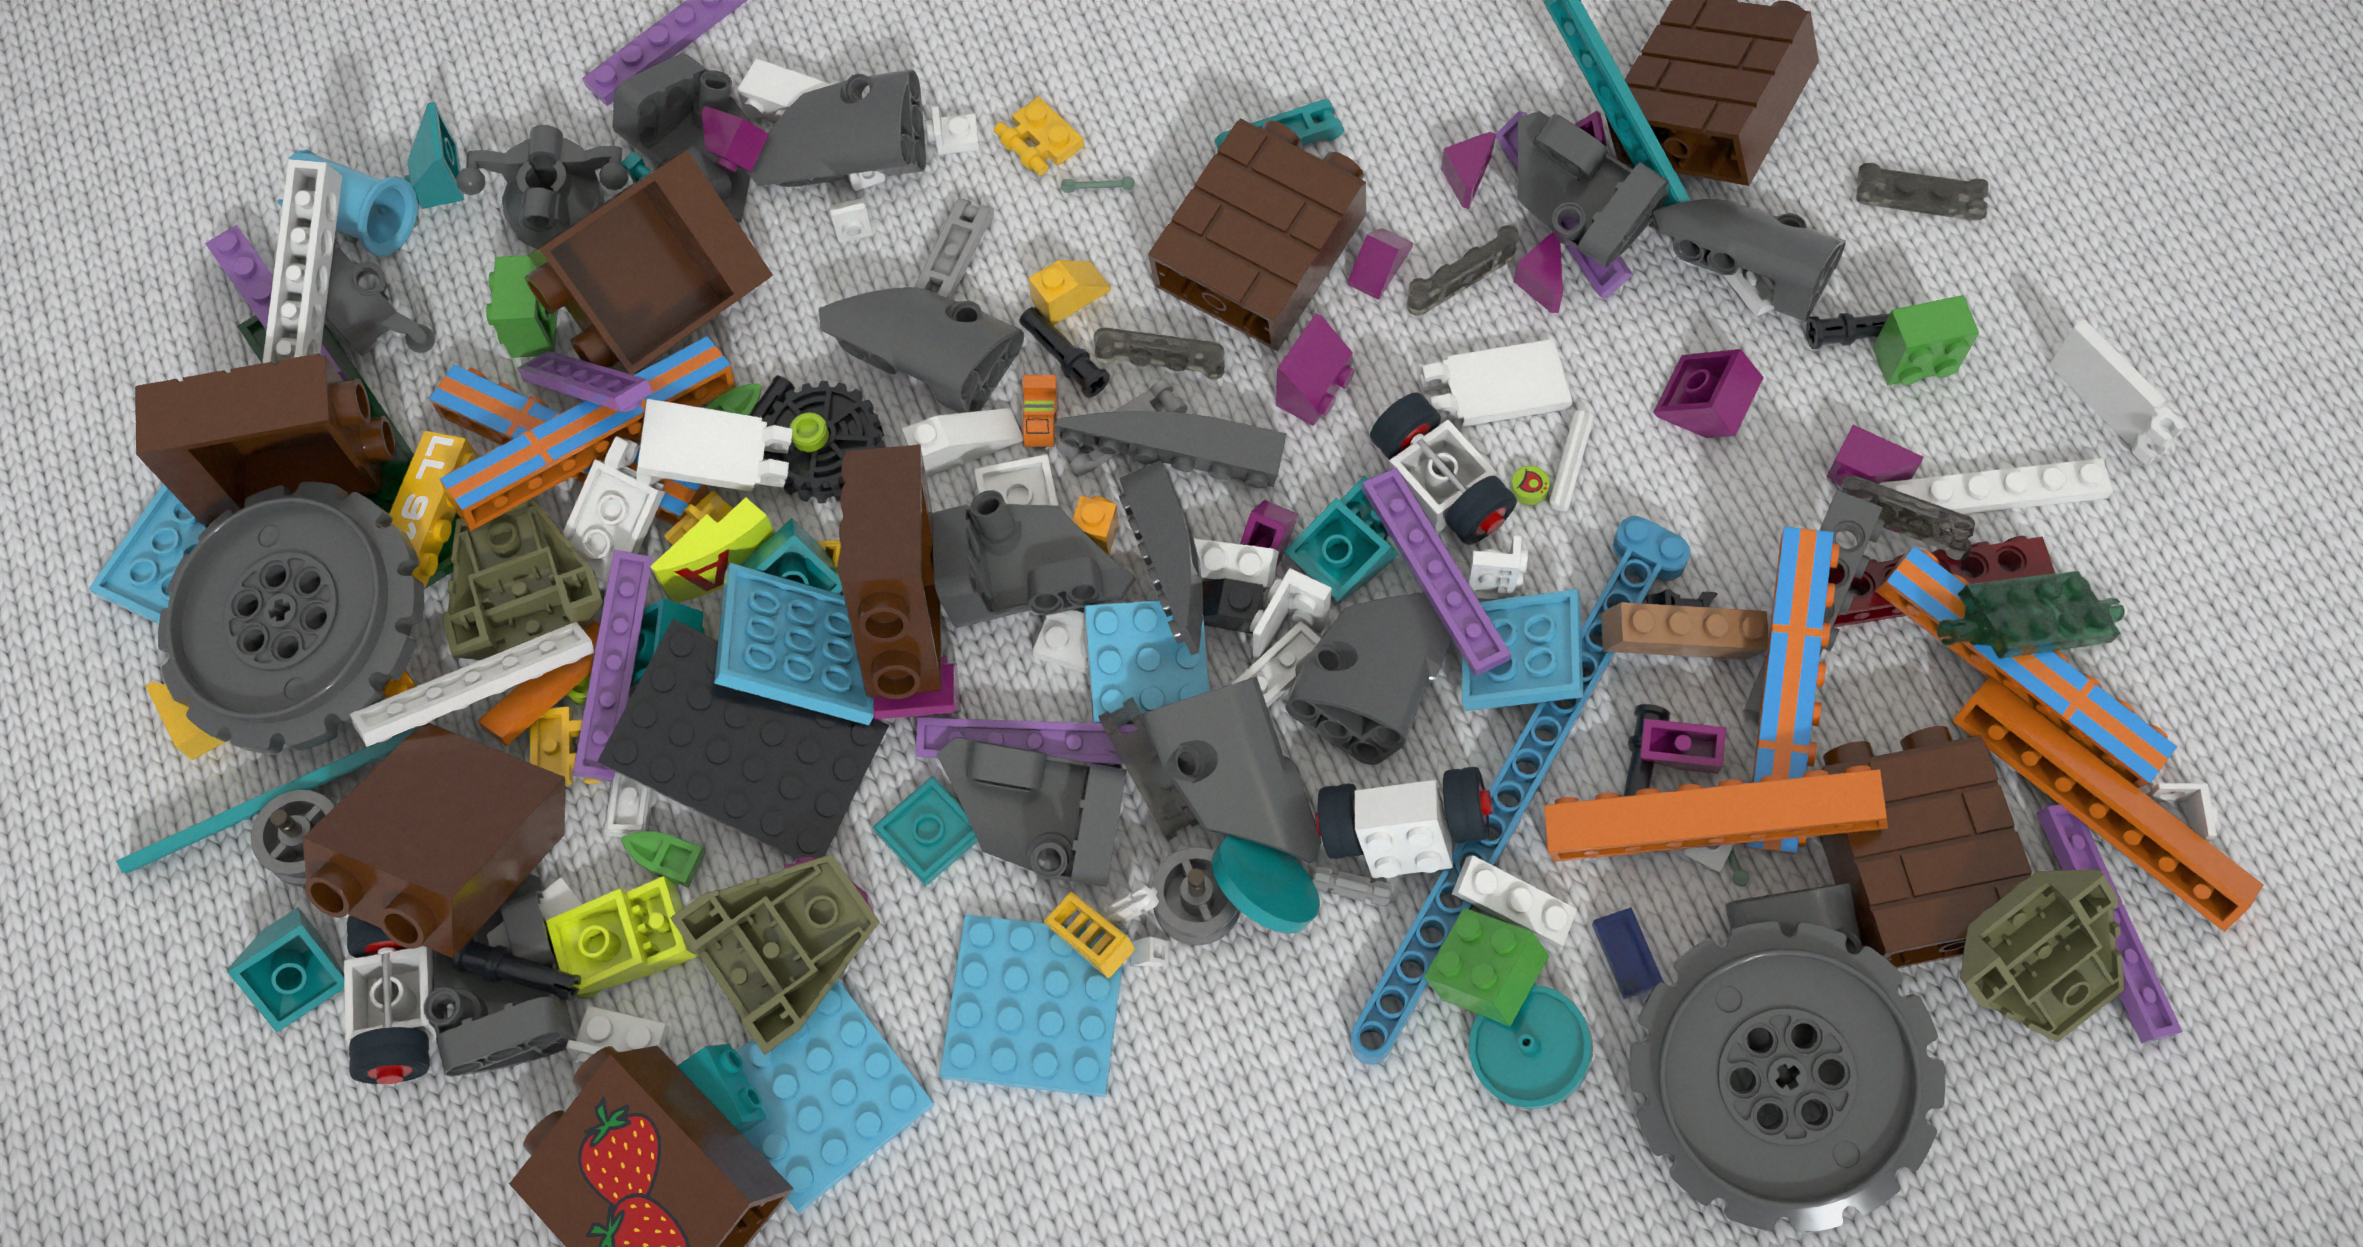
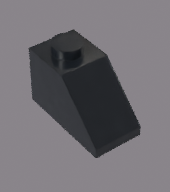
[1202,578,1264,634]

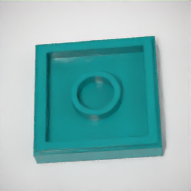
[872,776,978,887]

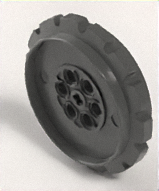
[158,482,424,754]
[1629,921,1945,1233]

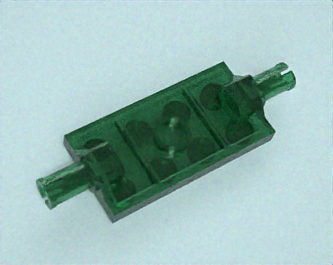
[1936,571,2125,659]

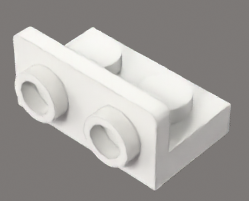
[1467,535,1528,602]
[1032,609,1089,675]
[566,1006,669,1065]

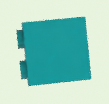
[677,1044,767,1134]

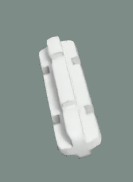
[1097,885,1159,927]

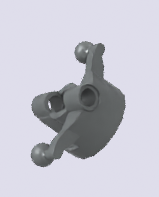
[456,125,628,248]
[325,239,435,356]

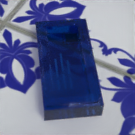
[1592,907,1664,1000]

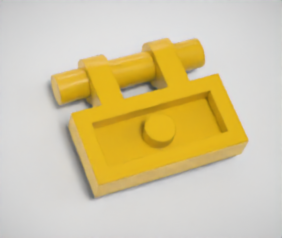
[993,96,1084,176]
[530,706,600,786]

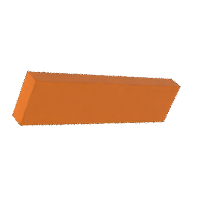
[477,621,600,746]

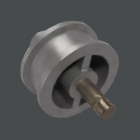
[251,790,335,886]
[1152,847,1241,945]

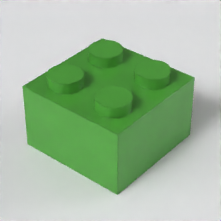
[486,255,558,358]
[1873,295,1979,386]
[1424,908,1549,1026]

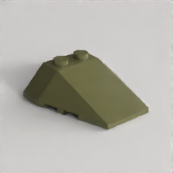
[443,498,604,660]
[670,854,880,1055]
[1960,869,2125,1042]

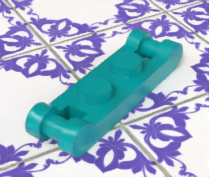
[1214,99,1344,149]

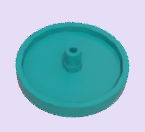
[1211,835,1320,934]
[1469,985,1593,1110]

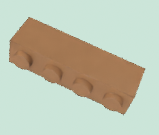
[1601,602,1769,659]

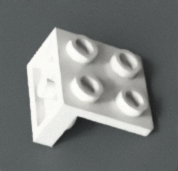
[1249,568,1332,662]

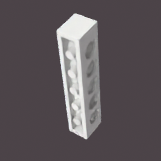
[263,159,342,365]

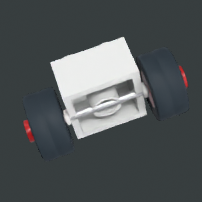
[1370,392,1517,545]
[1315,767,1493,878]
[344,915,445,1084]

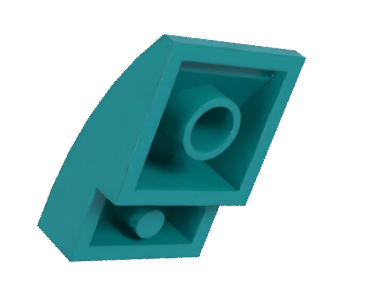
[1283,475,1398,603]

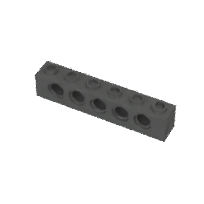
[1743,490,1885,718]

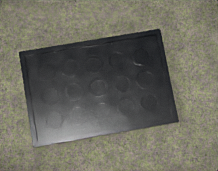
[597,619,889,859]

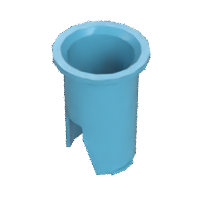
[277,149,418,257]

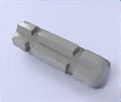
[1312,866,1392,907]

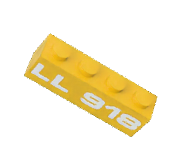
[389,430,479,589]

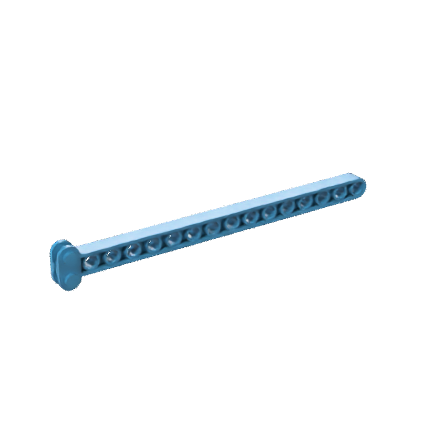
[1350,516,1690,1065]

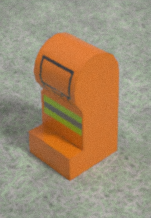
[1023,375,1059,447]

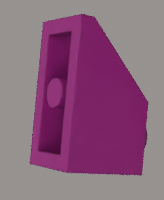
[702,106,769,173]
[1826,425,1924,493]
[1240,500,1299,593]
[1640,718,1726,774]

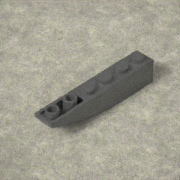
[1054,411,1287,488]
[1119,460,1203,655]

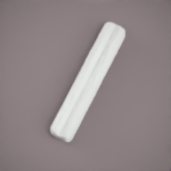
[1549,410,1594,512]

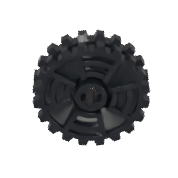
[763,381,886,503]

